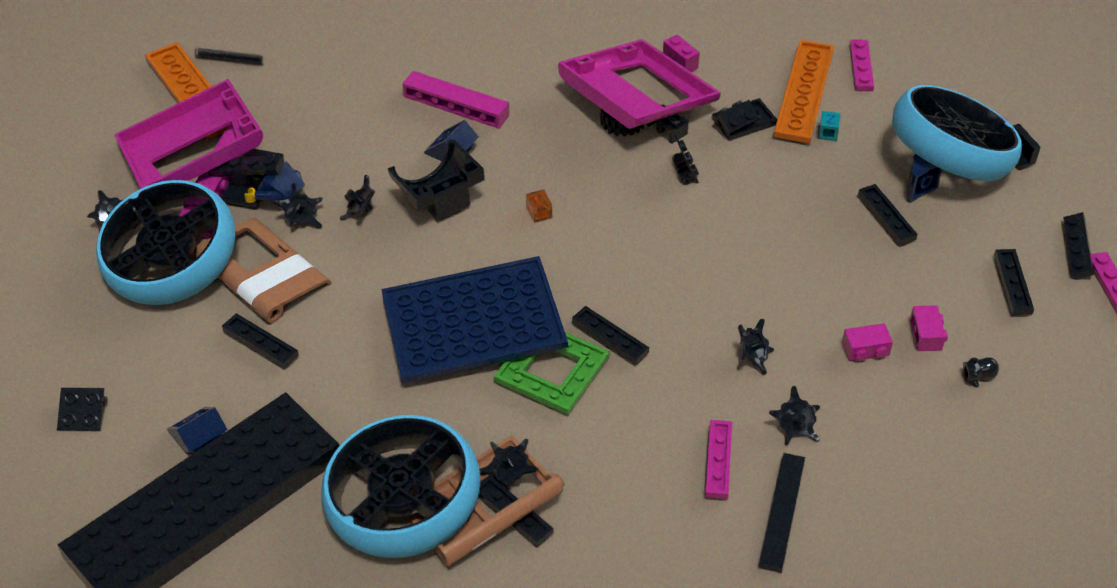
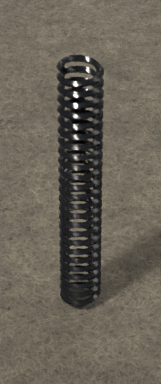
[195,47,263,65]

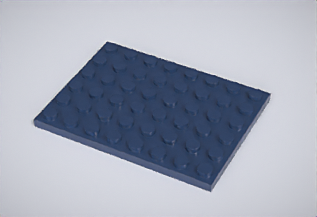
[381,256,568,383]

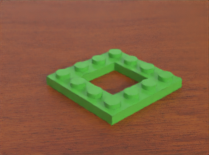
[494,332,610,415]

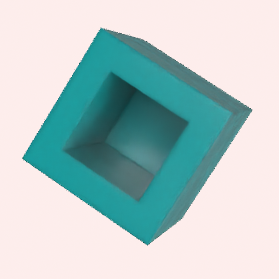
[818,111,841,142]

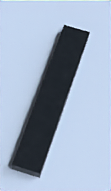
[759,453,805,573]

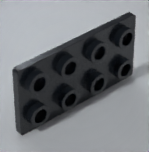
[221,149,284,208]

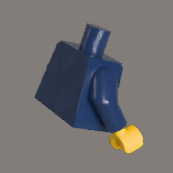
[244,161,305,203]

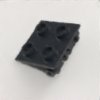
[673,134,699,184]
[57,388,107,431]

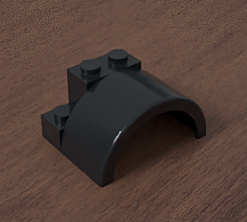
[388,139,485,221]

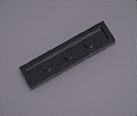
[207,155,284,177]
[858,184,918,245]
[1063,212,1095,280]
[994,249,1034,315]
[572,305,649,365]
[222,313,299,369]
[478,475,554,547]

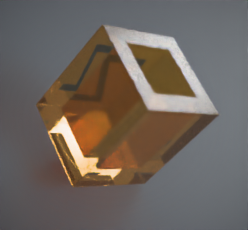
[526,189,552,223]

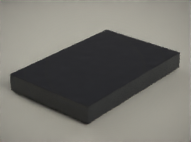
[712,98,778,141]

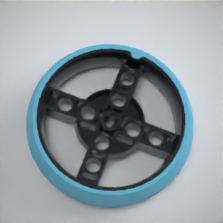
[892,85,1022,181]
[96,180,235,305]
[321,415,480,558]

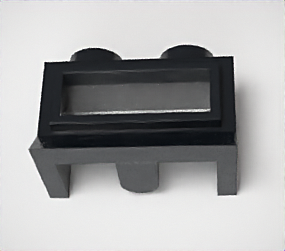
[646,104,689,144]

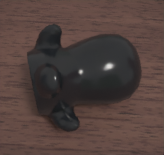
[963,357,999,387]

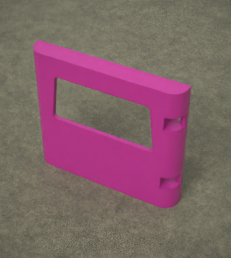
[558,39,721,129]
[114,79,263,189]

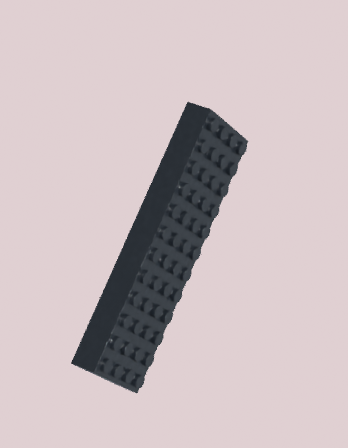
[57,392,339,588]

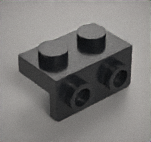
[713,100,760,135]
[1013,123,1041,168]

